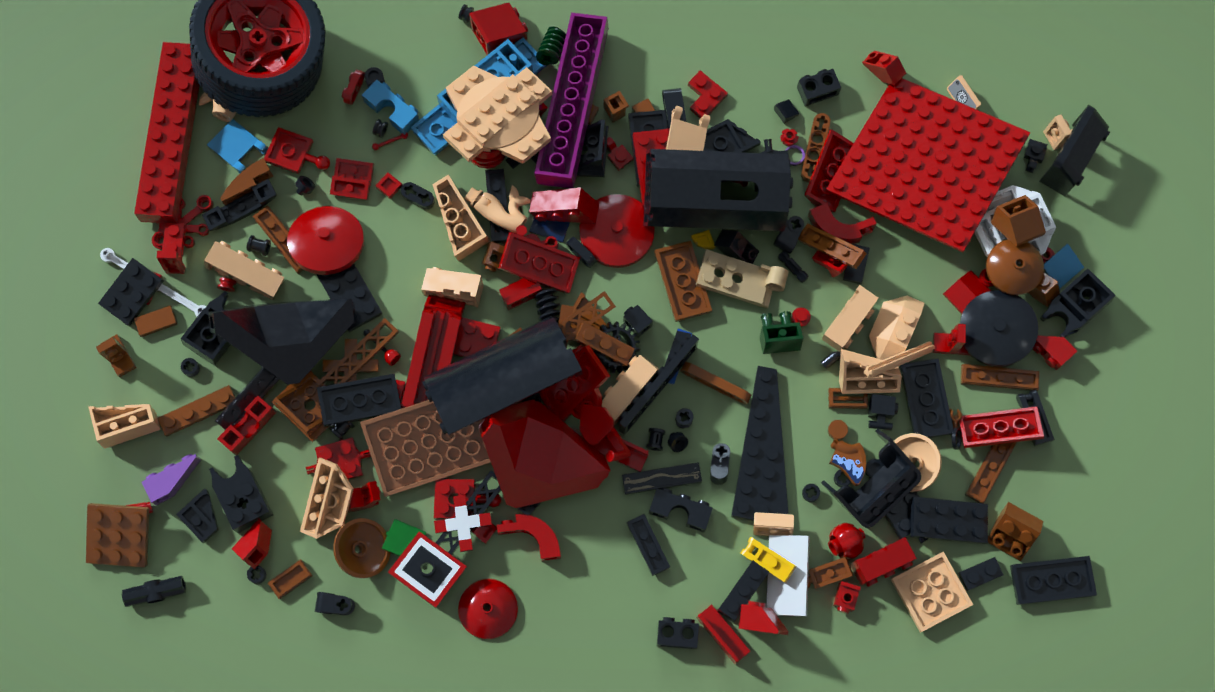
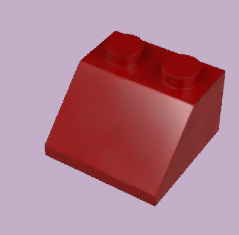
[739,601,789,635]

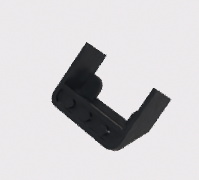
[1039,104,1110,196]
[821,429,921,528]

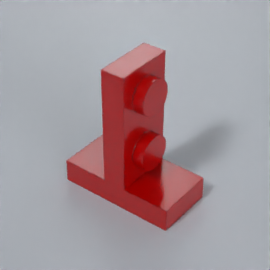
[157,223,186,274]
[933,324,971,356]

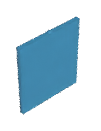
[1044,244,1084,289]

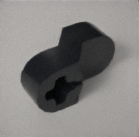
[710,443,730,485]

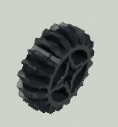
[593,321,641,374]

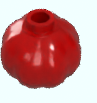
[828,523,866,560]

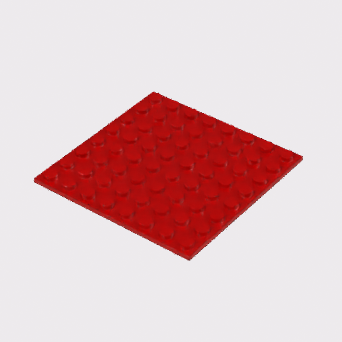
[826,78,1030,253]

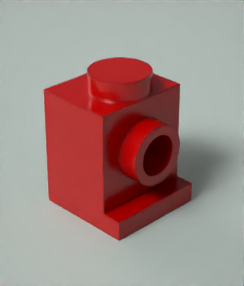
[833,581,861,614]

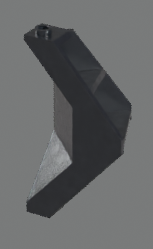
[208,298,355,385]

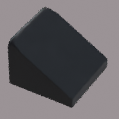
[774,99,799,124]

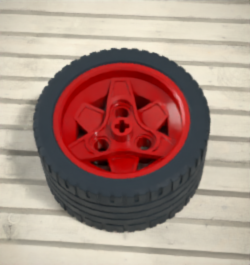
[189,0,325,117]

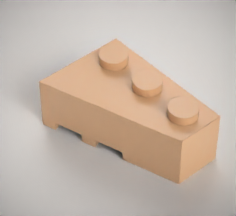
[822,285,878,351]
[839,349,902,394]
[88,404,161,449]

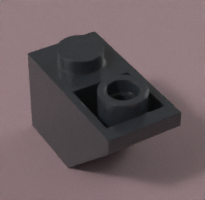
[714,229,759,264]

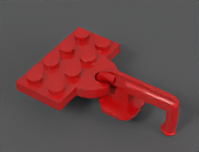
[538,345,631,462]

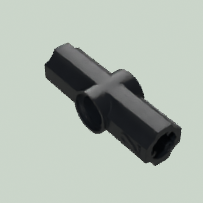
[121,576,186,607]

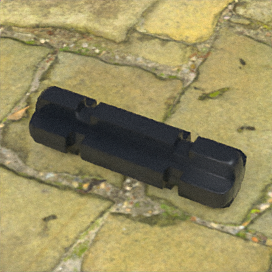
[778,251,809,283]

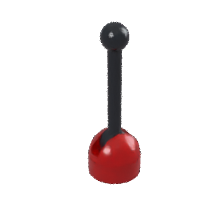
[363,329,401,366]

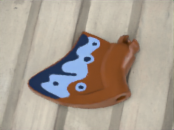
[829,439,866,486]

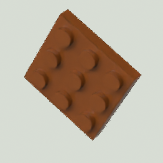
[86,503,149,567]

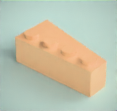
[204,241,284,300]

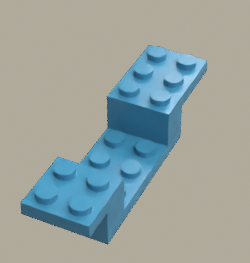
[411,38,547,156]

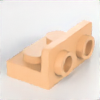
[1043,114,1073,150]

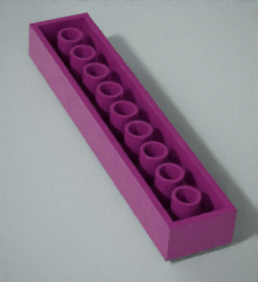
[534,12,609,189]

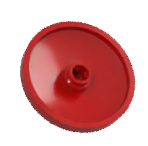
[579,194,655,268]
[287,206,364,275]

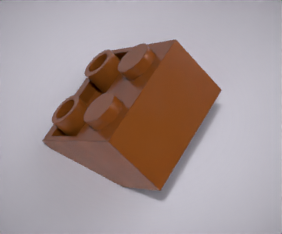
[991,195,1046,247]
[988,502,1043,561]

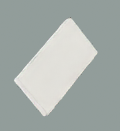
[766,535,810,617]

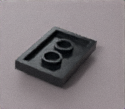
[98,258,164,326]

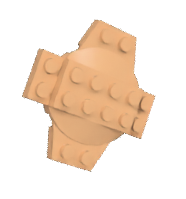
[443,66,552,164]

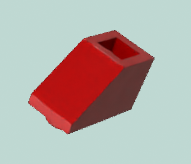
[862,50,907,85]
[1032,336,1077,370]
[232,519,272,569]

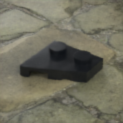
[176,488,219,543]

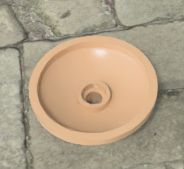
[894,433,942,492]

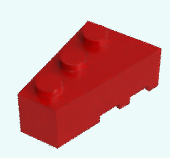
[529,188,599,224]
[850,537,917,587]

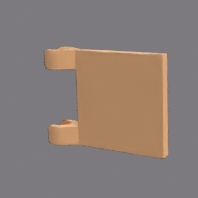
[666,106,710,151]

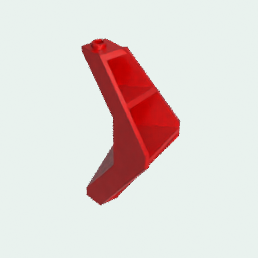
[478,400,611,508]

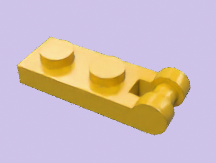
[740,537,797,583]

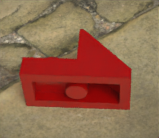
[812,251,848,278]

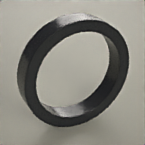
[952,428,962,450]

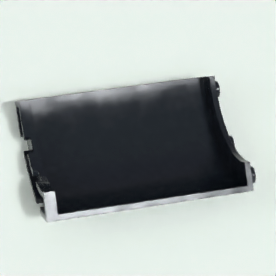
[422,316,583,438]

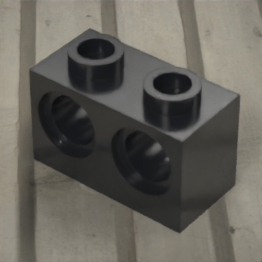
[797,69,841,107]
[657,617,699,649]

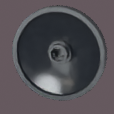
[960,290,1038,367]

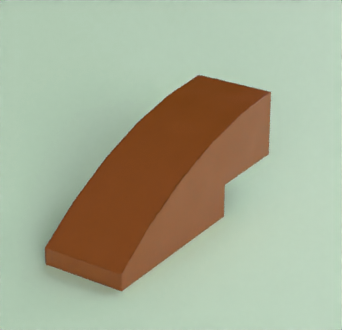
[220,158,273,205]

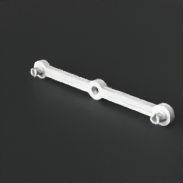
[100,248,206,317]

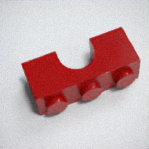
[217,396,276,455]

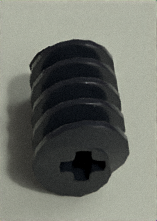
[535,289,561,324]

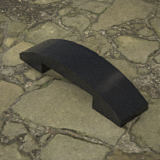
[202,179,277,231]

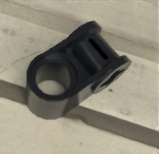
[773,216,804,254]
[314,592,355,615]

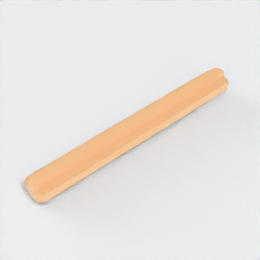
[864,341,935,378]

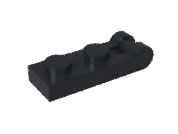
[1016,390,1055,446]

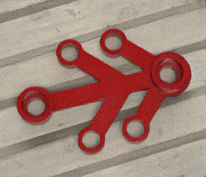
[152,195,213,250]

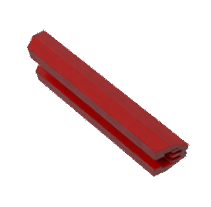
[401,309,461,409]

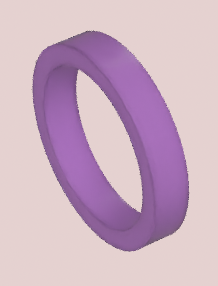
[786,145,805,166]

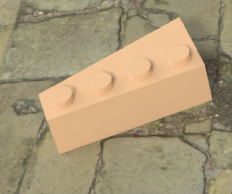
[432,174,490,261]
[602,355,659,426]

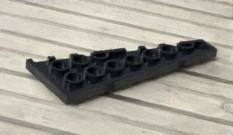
[731,366,789,521]

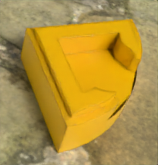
[691,230,715,250]

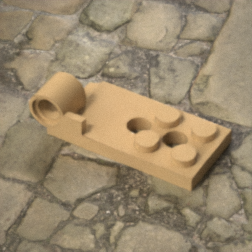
[696,249,789,309]

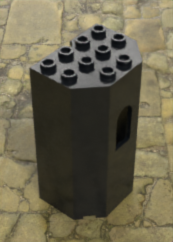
[643,149,793,231]

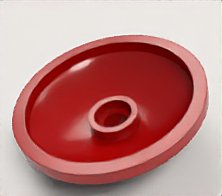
[458,579,518,639]

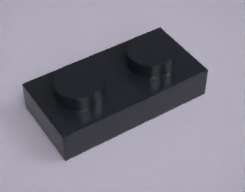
[958,557,1004,591]

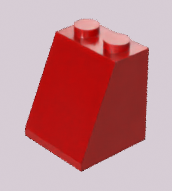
[469,2,528,55]

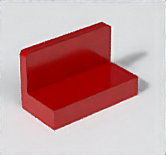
[499,278,542,310]

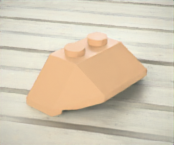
[869,295,924,360]
[300,458,354,539]

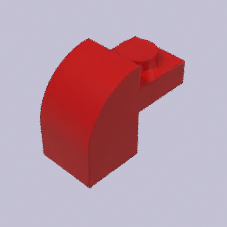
[348,481,381,513]

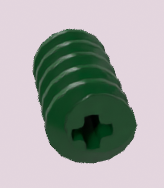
[536,26,566,65]

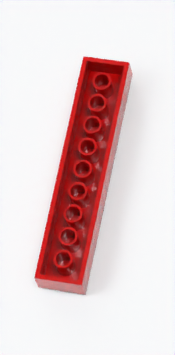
[134,42,200,224]

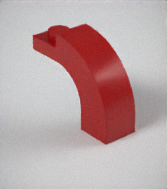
[808,203,877,244]
[497,514,561,561]

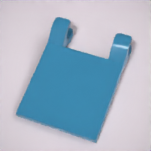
[207,119,268,173]

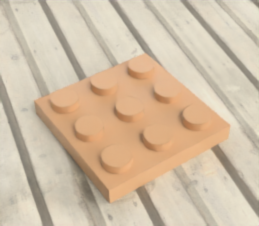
[891,551,973,633]

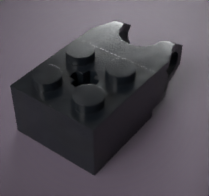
[1040,269,1116,338]
[181,291,247,366]
[209,455,273,533]

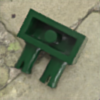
[760,311,804,354]

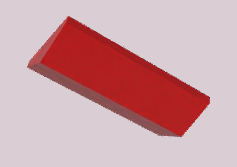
[804,129,853,212]
[943,270,991,314]
[959,407,1044,448]

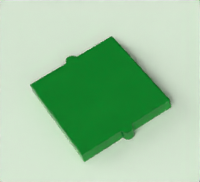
[382,519,426,557]

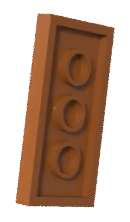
[654,240,712,322]

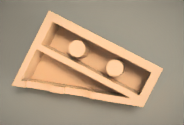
[421,267,484,307]

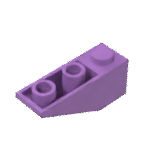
[142,454,201,506]

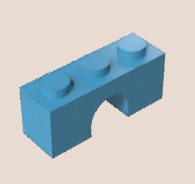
[362,80,419,135]

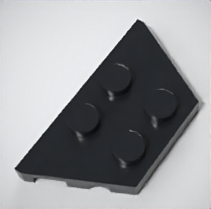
[703,119,761,153]

